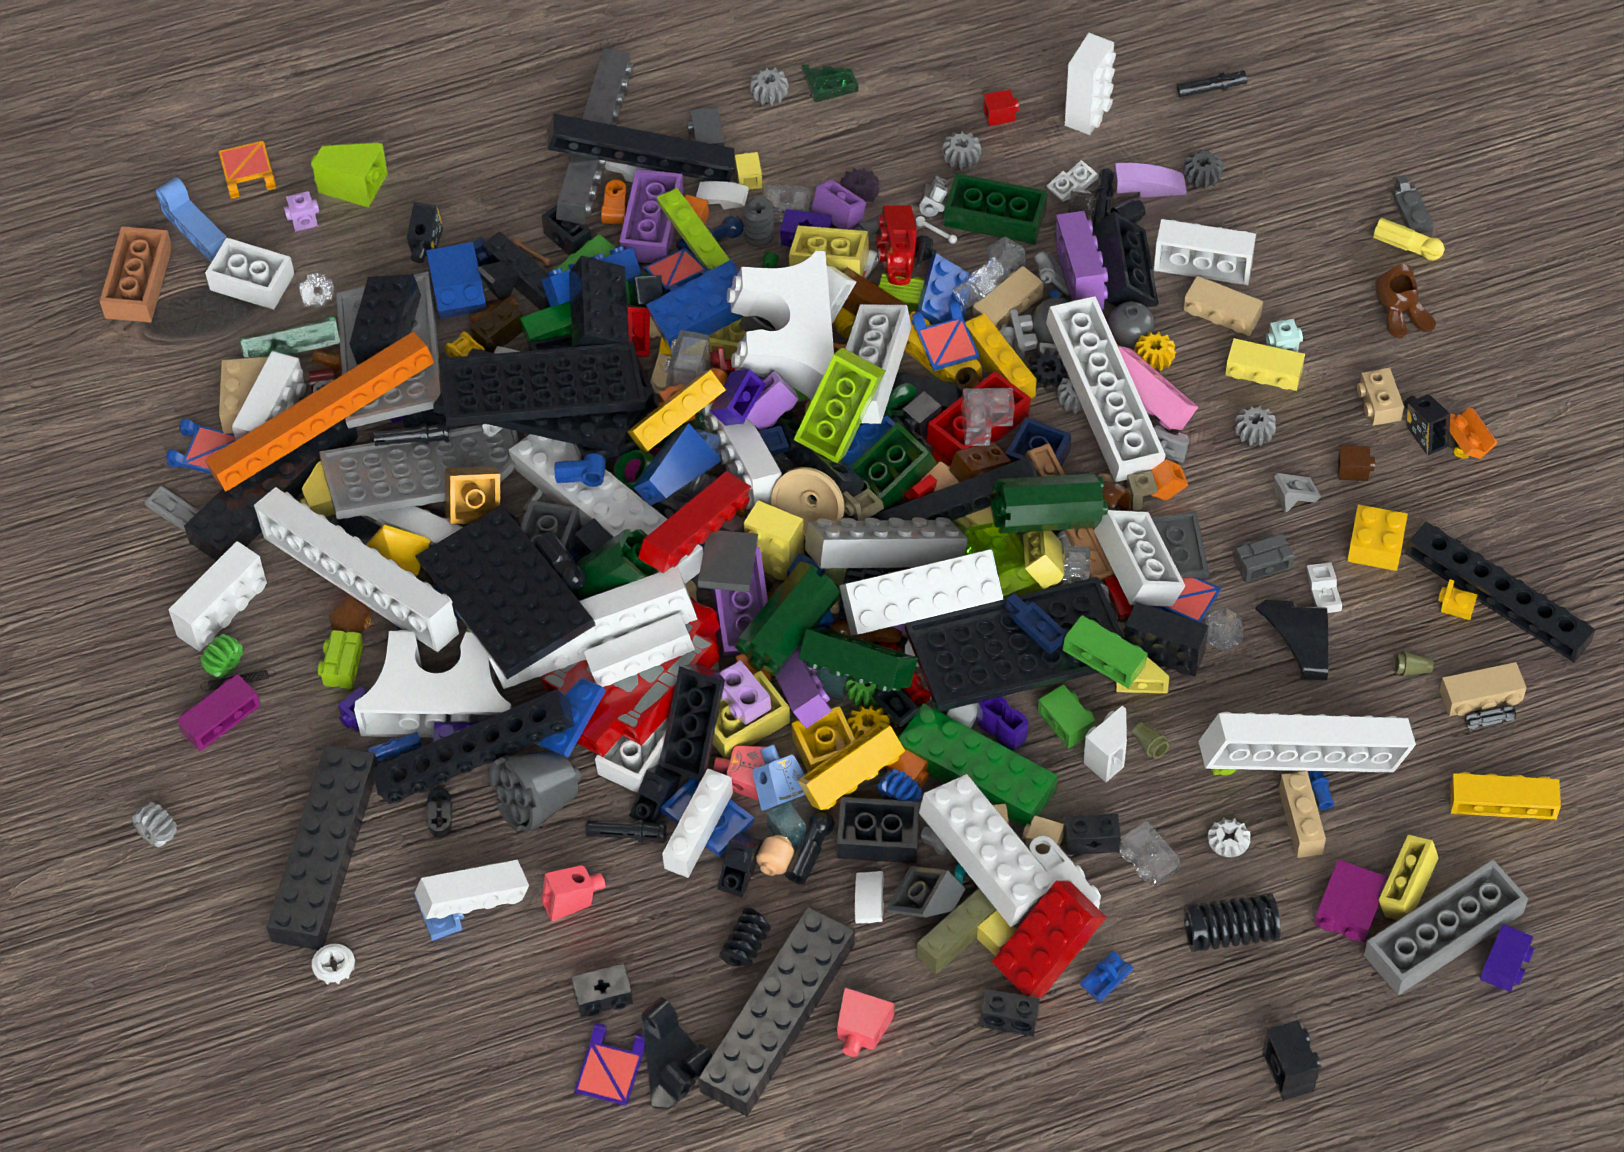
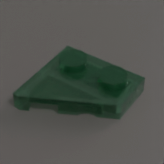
[802,64,859,103]

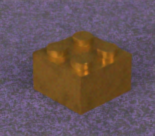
[445,466,500,524]

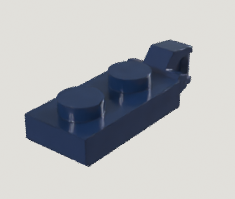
[1005,594,1067,654]

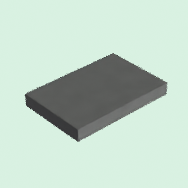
[1150,512,1209,579]
[698,530,758,592]

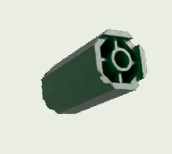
[991,473,1108,534]
[559,529,658,601]
[734,562,841,676]

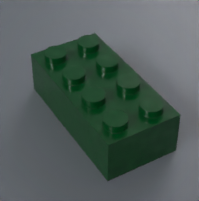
[944,173,1047,245]
[850,422,938,518]
[798,629,918,692]

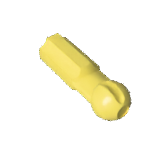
[1373,218,1444,260]

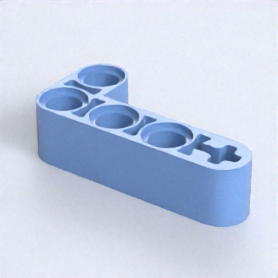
[156,177,227,262]

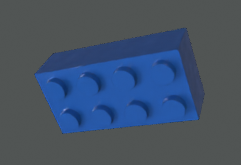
[646,260,743,354]

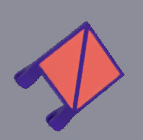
[574,1023,646,1106]

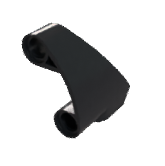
[1255,600,1329,681]
[641,997,713,1110]

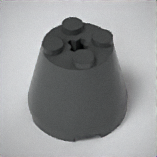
[489,750,581,833]

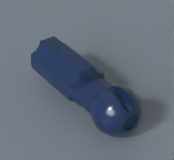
[676,215,744,254]

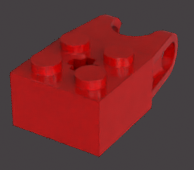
[876,205,917,286]

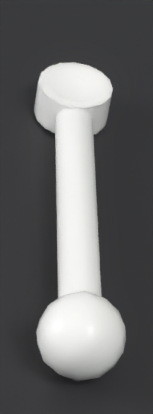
[916,216,957,244]

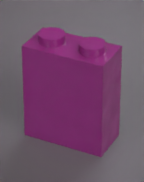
[1315,859,1389,943]

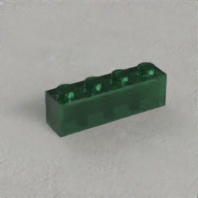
[240,317,340,358]

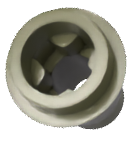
[1393,651,1433,677]
[1132,722,1169,759]

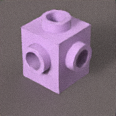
[284,191,319,232]

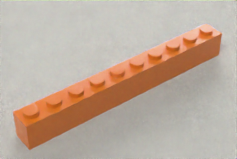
[205,331,434,492]

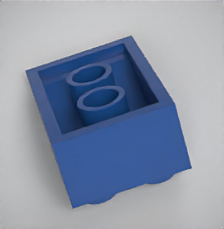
[426,242,486,319]

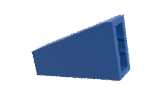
[634,423,721,506]

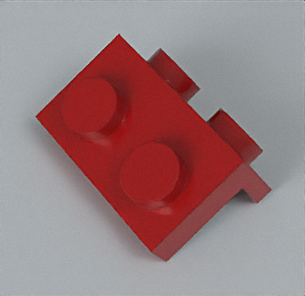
[709,346,735,375]

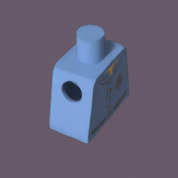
[752,745,805,811]

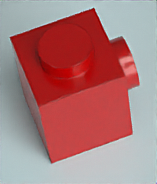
[983,89,1019,126]

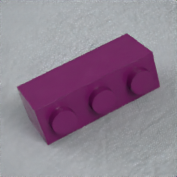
[177,674,260,751]

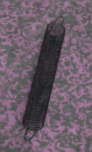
[201,670,276,690]

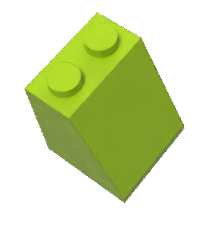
[311,143,388,208]

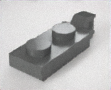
[1394,175,1434,233]

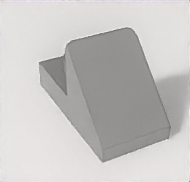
[1274,473,1321,512]

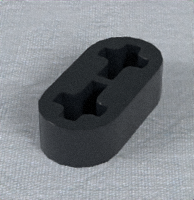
[427,788,452,837]

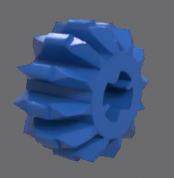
[877,769,922,802]

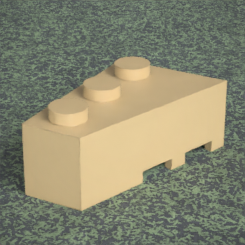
[219,357,268,434]

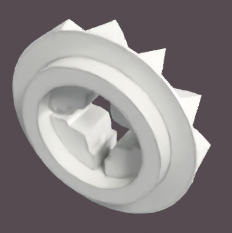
[1208,818,1250,857]
[312,944,355,985]

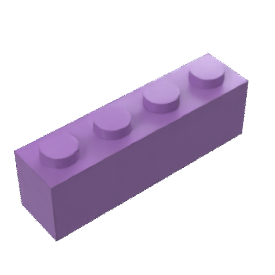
[776,648,832,728]

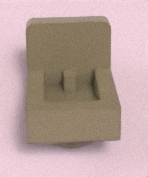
[1126,471,1157,511]
[842,488,884,521]

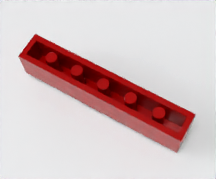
[638,471,751,574]

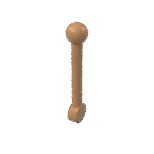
[512,238,552,266]

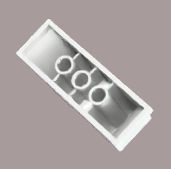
[727,251,834,401]
[354,630,511,737]

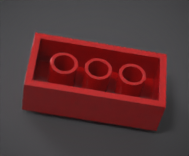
[926,371,1031,461]
[992,881,1107,998]

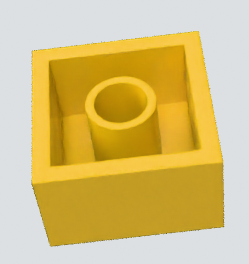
[1347,505,1408,571]
[791,706,855,772]

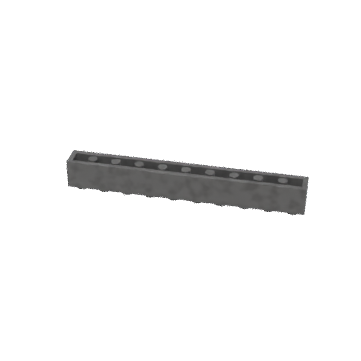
[556,48,633,224]

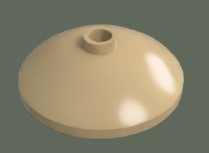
[771,467,844,540]

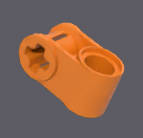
[602,180,628,225]

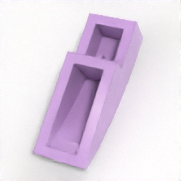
[1114,163,1186,198]

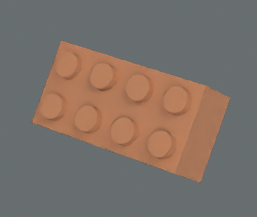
[100,226,172,322]

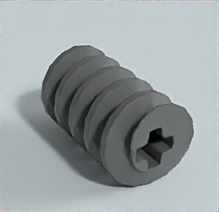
[743,196,774,246]

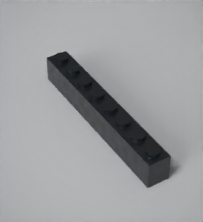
[548,114,735,182]

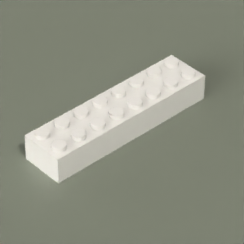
[1046,296,1166,482]
[488,566,697,689]
[1198,712,1416,772]

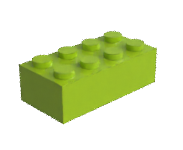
[794,347,886,463]

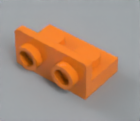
[1450,407,1497,459]

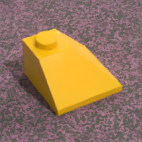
[366,525,431,577]

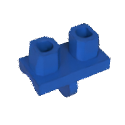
[1080,950,1133,1002]

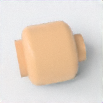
[756,835,794,876]

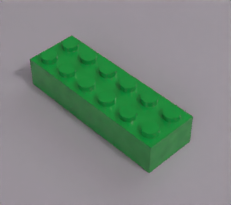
[898,704,1058,827]

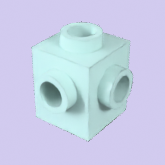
[1266,319,1303,352]

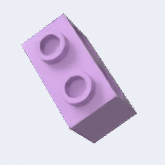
[720,660,771,725]

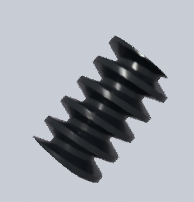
[719,908,771,967]

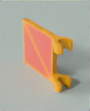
[219,140,276,199]

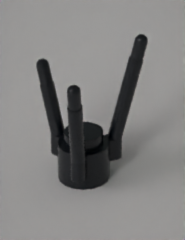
[914,236,937,268]

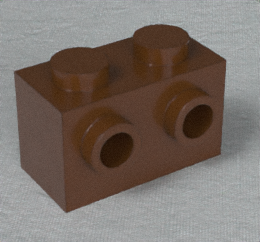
[949,442,1011,482]

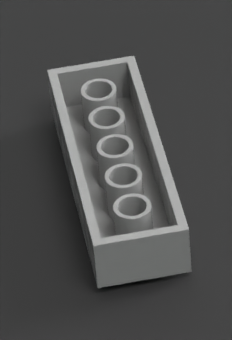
[805,517,968,568]
[1364,859,1528,995]

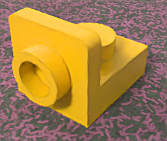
[1438,579,1477,620]

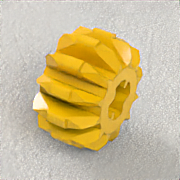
[1134,331,1176,372]
[847,704,889,740]

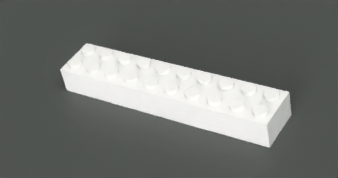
[509,434,703,583]
[254,487,459,652]

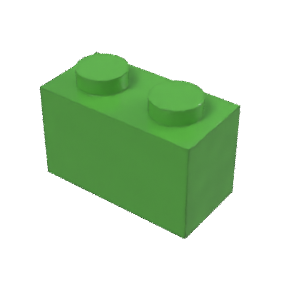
[1038,684,1095,749]

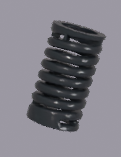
[1184,893,1281,953]

